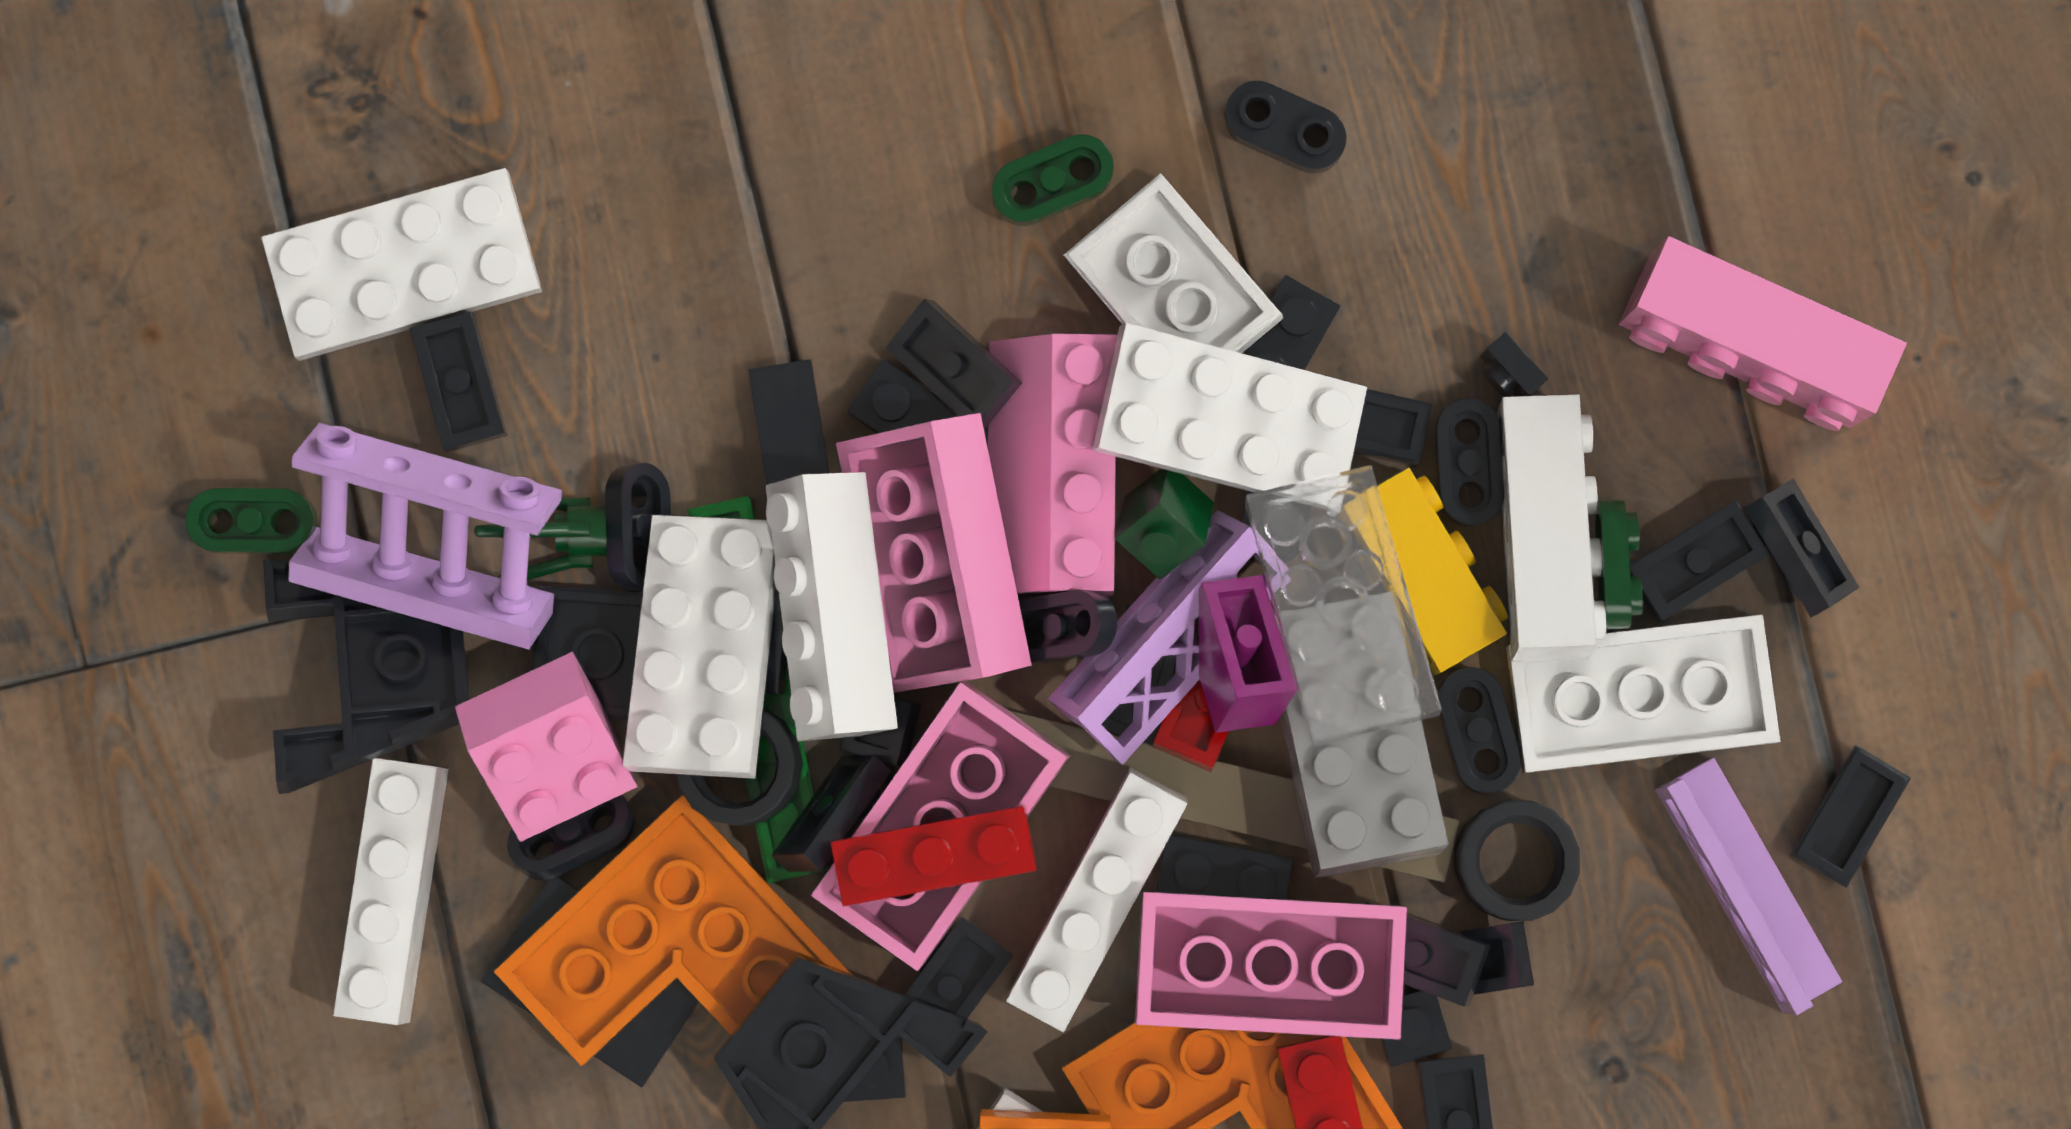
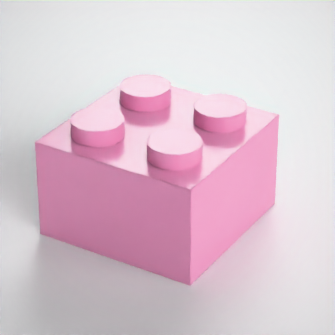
[455,652,638,842]

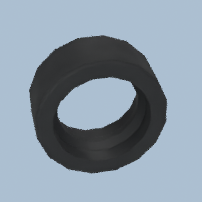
[676,708,803,826]
[1455,800,1580,921]

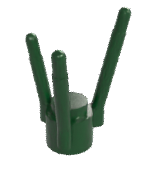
[474,497,607,581]

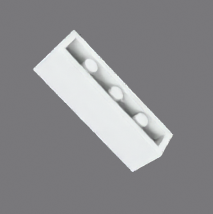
[1496,394,1606,661]
[766,472,898,742]
[333,758,449,1025]
[1006,767,1188,1033]

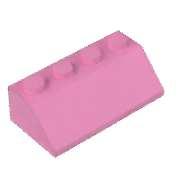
[988,334,1117,597]
[836,413,1032,693]

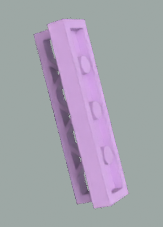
[1048,510,1292,765]
[1655,758,1842,1015]

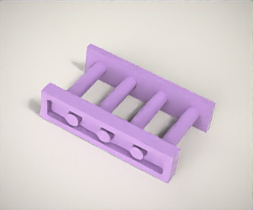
[289,423,562,650]

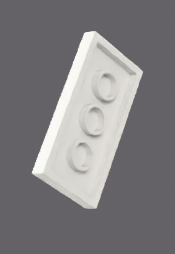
[262,168,542,361]
[1092,323,1367,513]
[623,515,775,778]
[1506,615,1780,773]

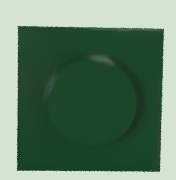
[1115,468,1214,579]

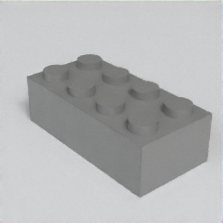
[1275,592,1449,879]

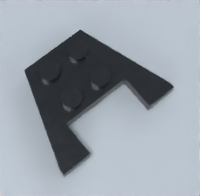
[263,559,469,794]
[714,955,988,1129]

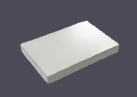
[1064,173,1283,353]

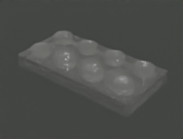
[1245,465,1442,747]

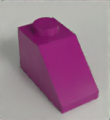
[1199,575,1297,733]

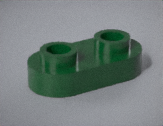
[992,134,1114,226]
[185,488,318,554]
[1594,500,1643,629]

